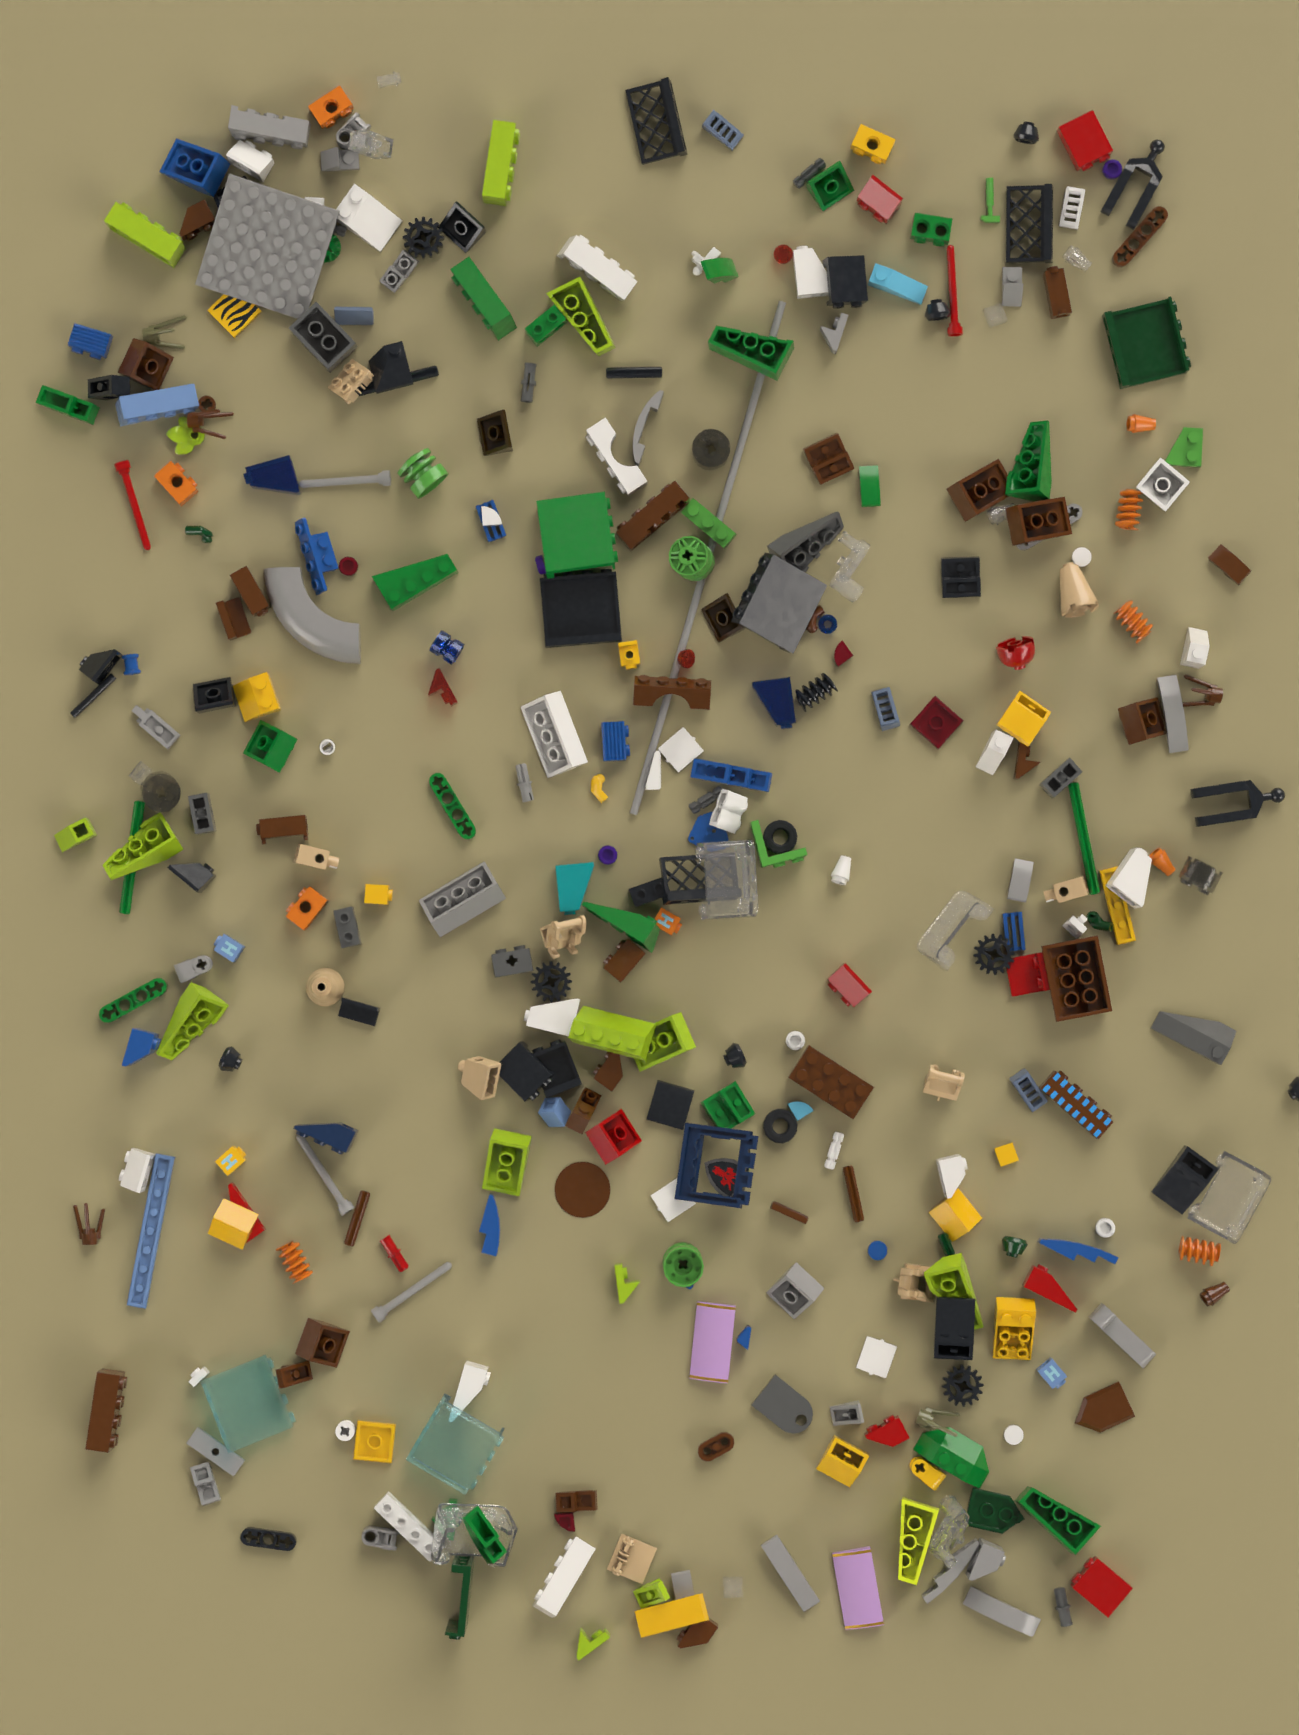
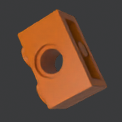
[308,85,354,129]
[154,461,199,507]
[286,886,329,931]

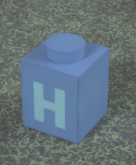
[213,934,245,963]
[1036,1357,1067,1389]

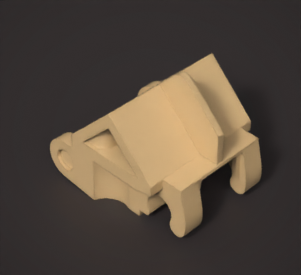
[540,915,586,959]
[923,1064,965,1101]
[893,1263,934,1302]

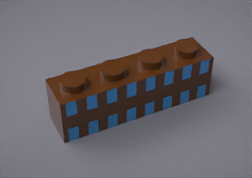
[1039,1071,1113,1139]

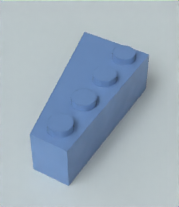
[115,383,199,427]

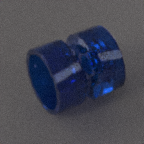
[429,630,465,665]

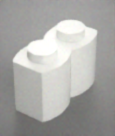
[709,789,748,834]

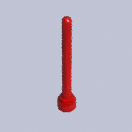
[947,245,963,337]
[114,460,151,550]

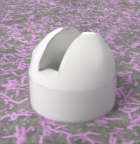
[319,739,335,755]

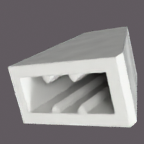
[793,246,829,299]
[1180,627,1210,669]
[976,730,1013,775]
[1105,848,1152,909]
[523,998,580,1036]

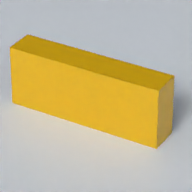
[635,1593,709,1638]

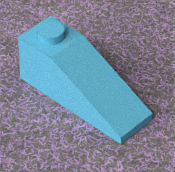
[868,263,928,305]

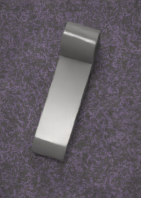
[1089,1303,1156,1368]

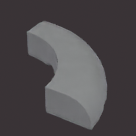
[264,567,361,664]

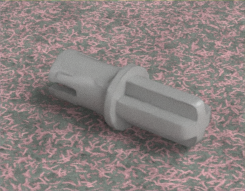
[516,763,534,802]

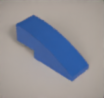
[479,1194,500,1256]

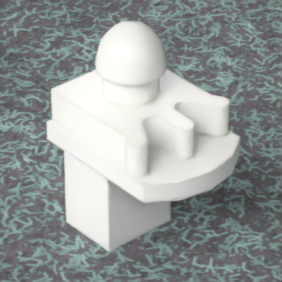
[691,247,721,276]

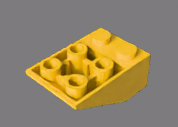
[993,1297,1036,1360]

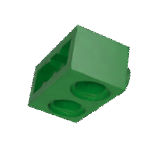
[910,213,953,247]
[525,305,567,347]

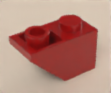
[864,1415,910,1447]

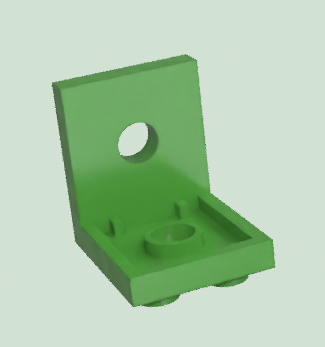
[750,820,807,868]

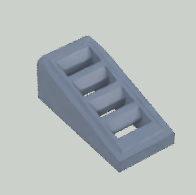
[702,110,744,150]
[871,687,900,731]
[1009,1068,1048,1112]

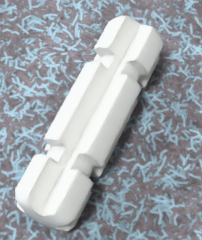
[824,1132,844,1169]

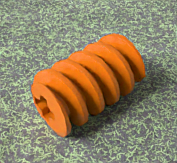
[1115,489,1143,530]
[1113,600,1153,644]
[1179,1236,1221,1266]
[276,1241,313,1284]

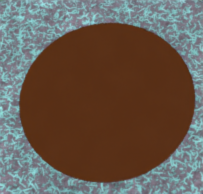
[555,1162,610,1218]

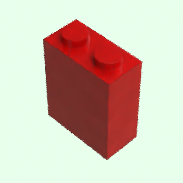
[1057,110,1113,171]
[1071,1556,1133,1618]

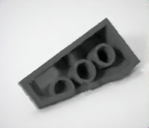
[1151,1011,1236,1065]

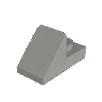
[320,147,360,172]
[1002,267,1023,307]
[820,313,848,354]

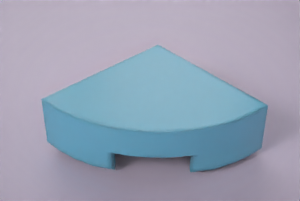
[788,1101,814,1121]

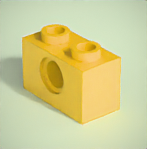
[850,124,896,164]

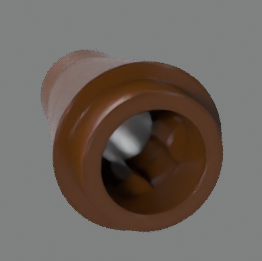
[1200,1282,1230,1307]

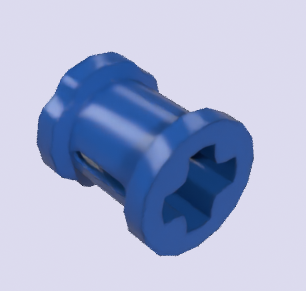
[121,654,141,675]

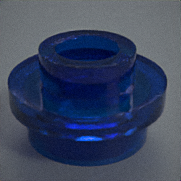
[818,615,837,634]

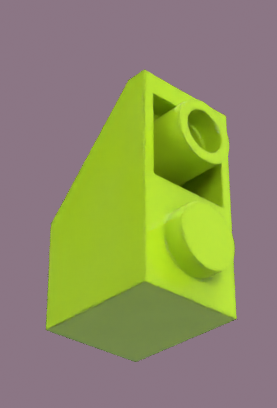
[54,817,97,853]

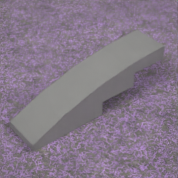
[761,1535,820,1612]
[921,1538,980,1604]

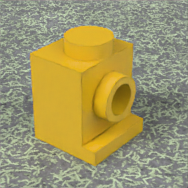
[618,640,640,670]

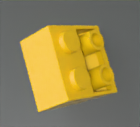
[997,691,1051,747]
[816,1435,869,1487]

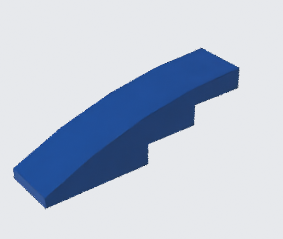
[691,758,773,792]
[1037,1238,1119,1264]

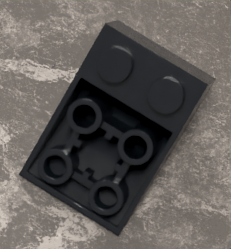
[1151,1145,1219,1215]
[934,1297,975,1360]

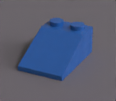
[159,138,231,197]

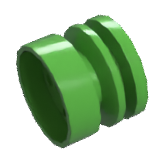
[397,448,449,499]
[669,536,715,581]
[662,1242,704,1287]

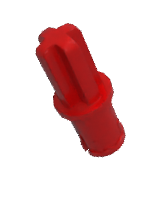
[379,1235,409,1272]

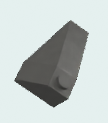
[767,512,844,572]

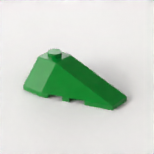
[1005,420,1052,501]
[581,902,660,953]

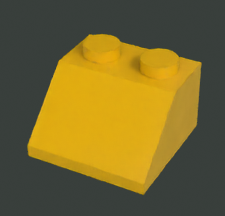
[233,672,281,722]

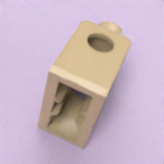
[293,844,339,870]
[1043,876,1089,903]
[458,1056,501,1100]

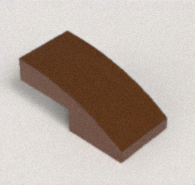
[1208,544,1251,585]
[556,1490,598,1512]

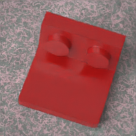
[1006,952,1050,997]

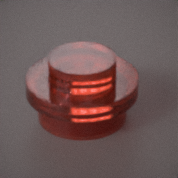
[774,244,793,264]
[677,649,695,668]

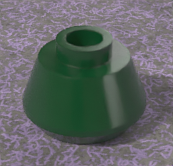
[1002,1236,1028,1258]

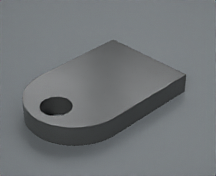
[751,1374,813,1434]

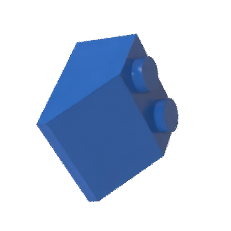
[122,1028,161,1067]

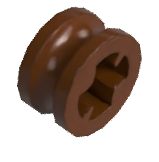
[198,395,216,411]

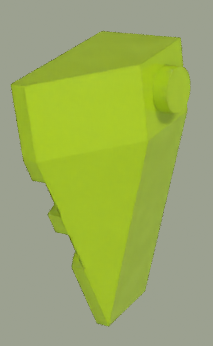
[156,982,229,1060]

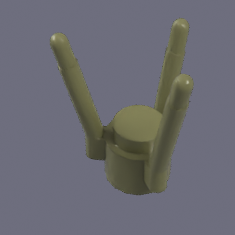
[142,315,186,349]
[915,1407,960,1437]

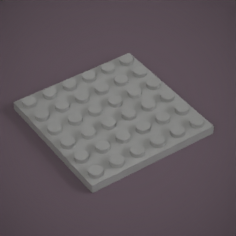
[195,174,340,319]

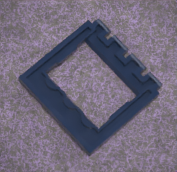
[674,1123,759,1209]

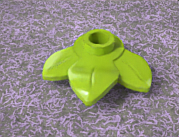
[166,417,205,455]

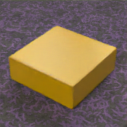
[994,1142,1019,1167]

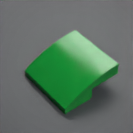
[700,1081,756,1129]

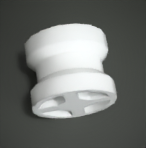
[335,1420,356,1441]

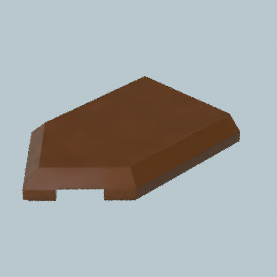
[1075,1381,1135,1433]

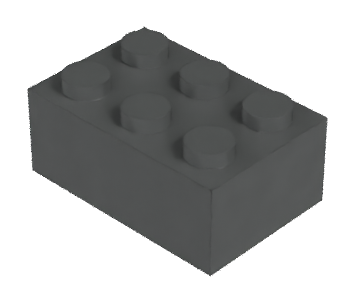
[289,302,357,373]

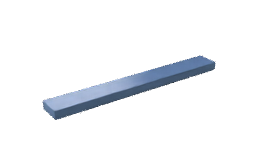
[127,1153,175,1309]

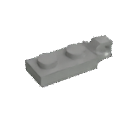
[131,705,181,750]

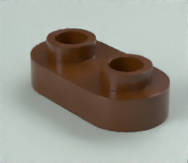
[698,1432,734,1461]

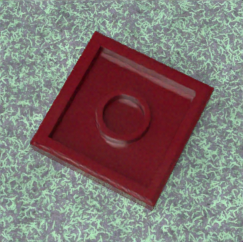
[909,696,964,749]

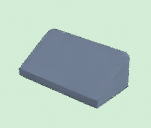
[334,307,374,325]

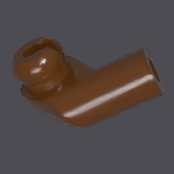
[806,605,825,633]

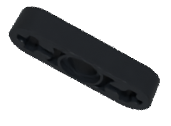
[240,1527,297,1551]

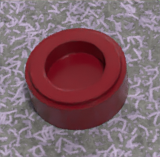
[339,556,358,576]

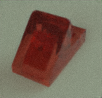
[428,668,458,707]

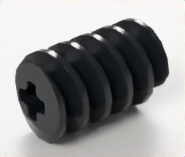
[795,673,838,712]

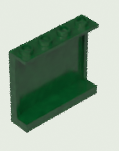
[1102,296,1191,389]
[445,1553,475,1640]

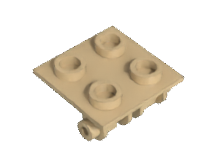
[328,359,374,405]
[607,1533,657,1584]

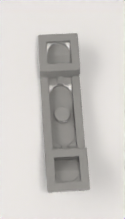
[633,390,664,466]
[1157,675,1189,753]
[963,1586,1041,1637]

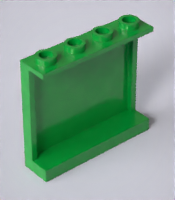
[536,491,618,579]

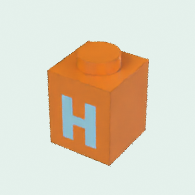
[655,907,682,936]

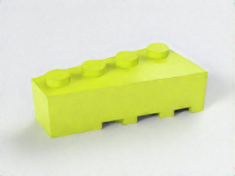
[898,1497,940,1585]

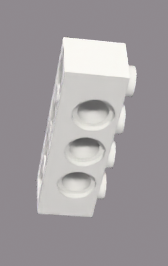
[374,1491,444,1562]

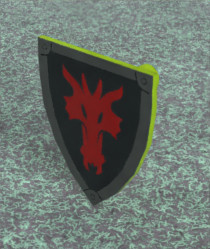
[704,1158,750,1197]

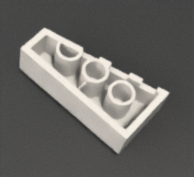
[557,235,638,301]
[532,1537,595,1618]

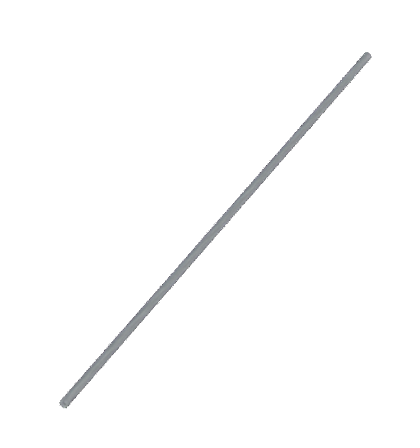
[630,301,786,815]

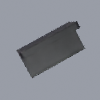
[338,998,380,1026]

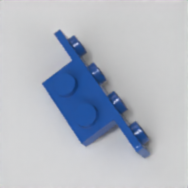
[295,518,338,595]

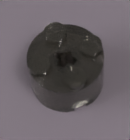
[692,429,730,470]
[140,771,181,812]
[1178,856,1223,895]

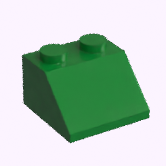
[243,720,298,773]

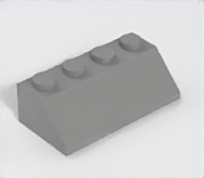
[419,861,506,937]

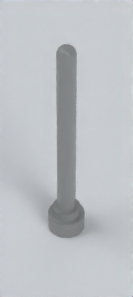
[299,470,391,488]
[296,1135,355,1216]
[371,1262,452,1323]

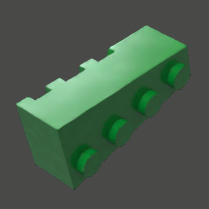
[450,257,517,341]
[708,325,794,381]
[372,554,458,611]
[1015,1486,1101,1555]

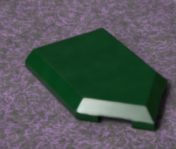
[964,1487,1025,1534]

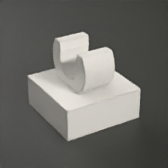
[1062,914,1087,939]

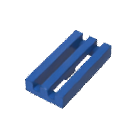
[476,500,506,542]
[1002,912,1026,952]

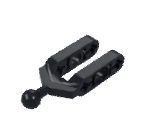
[1100,139,1165,230]
[1190,780,1285,827]

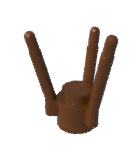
[187,409,234,439]
[1183,675,1223,707]
[73,1203,105,1245]

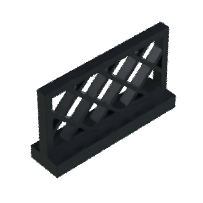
[625,77,688,165]
[1006,184,1053,263]
[659,852,742,905]

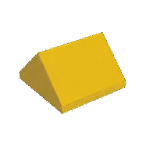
[929,1188,982,1242]
[208,1199,259,1250]

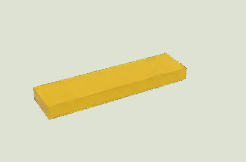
[1099,866,1136,945]

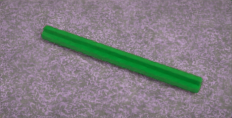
[1068,782,1100,895]
[119,801,145,915]

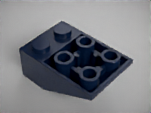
[293,1122,359,1154]

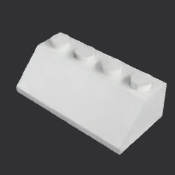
[521,691,588,778]

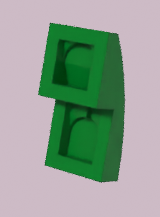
[859,465,881,507]

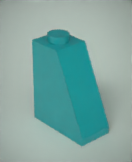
[555,862,594,915]

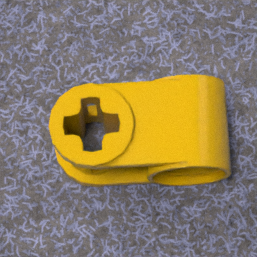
[909,1456,947,1491]

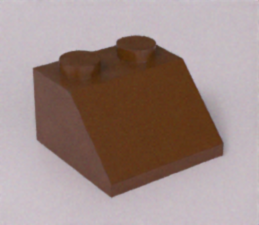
[118,338,174,390]
[1118,697,1167,745]
[603,939,646,983]
[295,1318,350,1368]

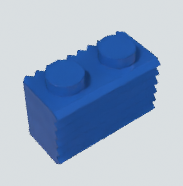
[68,323,113,360]
[601,721,630,762]

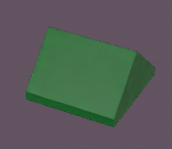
[806,161,855,211]

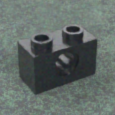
[88,375,131,400]
[629,877,670,907]

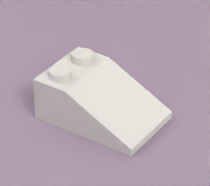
[336,184,403,252]
[449,1361,491,1421]

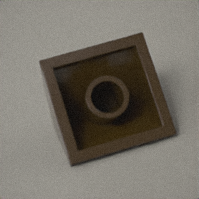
[477,410,513,456]
[701,593,745,643]

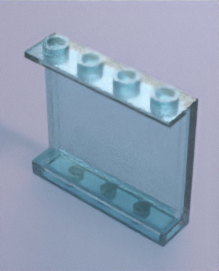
[200,1355,296,1453]
[406,1393,505,1495]

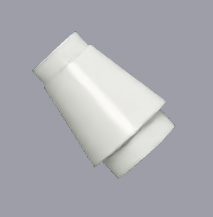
[831,855,851,885]

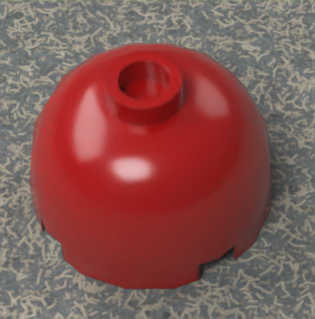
[996,636,1035,670]

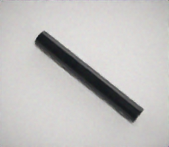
[70,673,117,718]

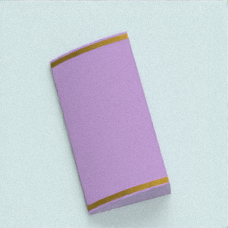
[689,1301,736,1384]
[832,1546,884,1630]

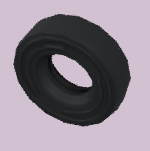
[763,820,798,854]
[763,1109,798,1143]

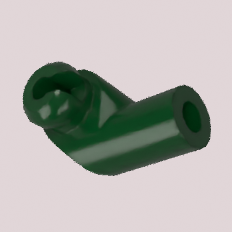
[185,526,213,543]
[1086,911,1113,932]

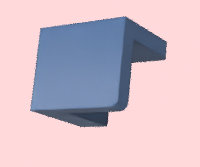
[538,1097,571,1127]

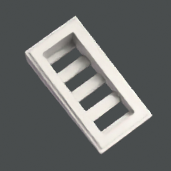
[1059,186,1085,230]
[645,750,661,790]

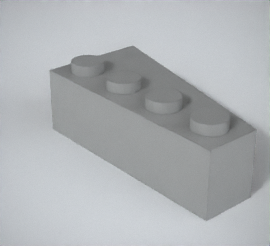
[228,105,311,149]

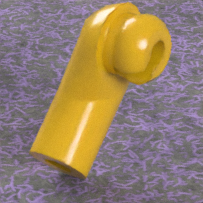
[591,774,608,803]

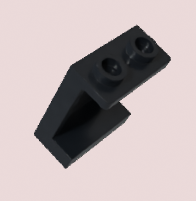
[822,255,868,309]
[532,1039,582,1098]
[499,1041,555,1102]

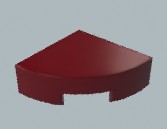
[834,641,854,667]
[554,1512,575,1532]

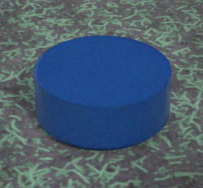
[868,1241,887,1260]

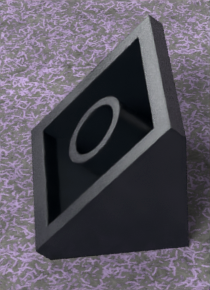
[438,201,486,253]
[193,677,236,714]

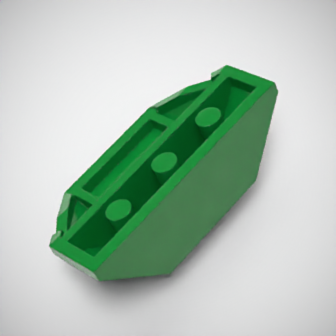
[913,1427,989,1489]

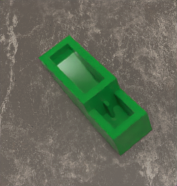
[701,258,739,284]
[35,385,100,425]
[462,1506,507,1564]

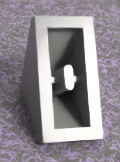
[830,1400,864,1426]

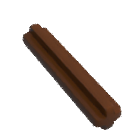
[843,1165,864,1222]
[344,1190,370,1247]

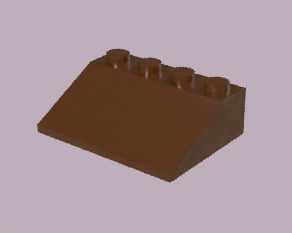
[1041,935,1112,1022]

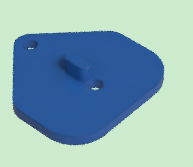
[688,812,728,852]

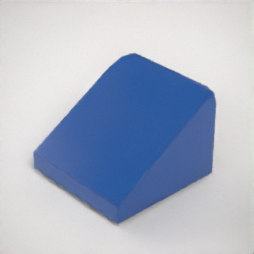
[736,1325,751,1350]

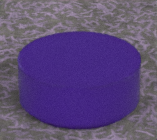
[1102,159,1122,180]
[535,555,546,575]
[598,845,617,865]

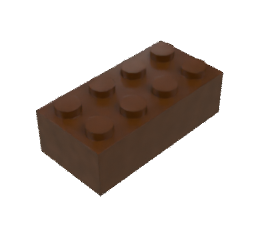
[788,1045,874,1119]
[85,1368,128,1453]

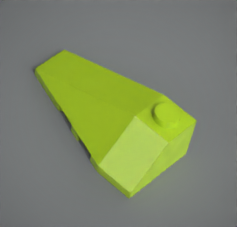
[102,812,184,880]
[924,1253,984,1330]

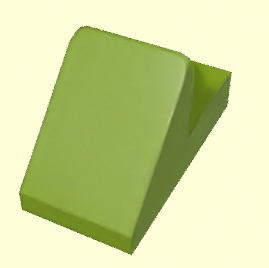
[614,1263,640,1304]
[633,1578,670,1609]
[577,1628,610,1660]

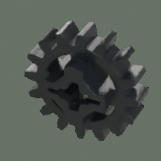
[403,217,444,259]
[973,934,1015,975]
[530,961,572,1003]
[941,1364,984,1407]

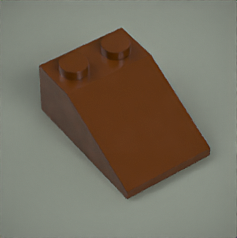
[946,459,1009,522]
[1005,497,1072,546]

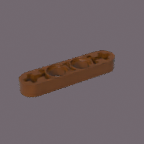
[1112,206,1168,268]

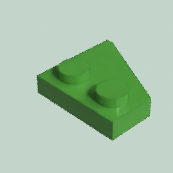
[1165,427,1203,467]

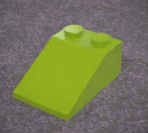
[634,1012,696,1072]
[482,1128,532,1196]

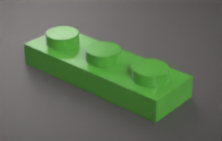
[681,498,737,549]

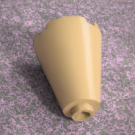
[1060,562,1099,618]
[306,968,344,1006]

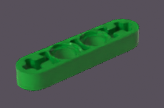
[429,773,476,840]
[99,978,168,1023]

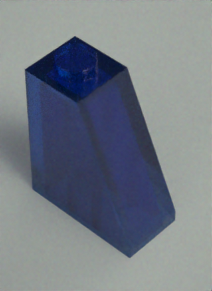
[243,455,301,495]
[751,677,796,729]

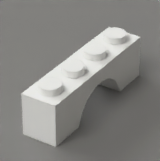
[586,417,648,496]

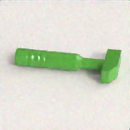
[980,178,1000,223]

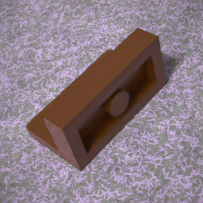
[216,597,251,641]

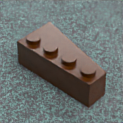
[616,481,690,551]

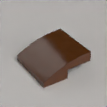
[803,433,855,485]

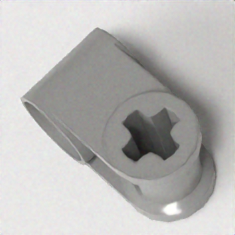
[336,113,371,150]
[174,955,213,983]
[362,1526,399,1551]

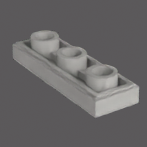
[186,1427,245,1477]

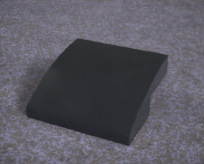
[941,556,981,598]
[646,1080,695,1130]

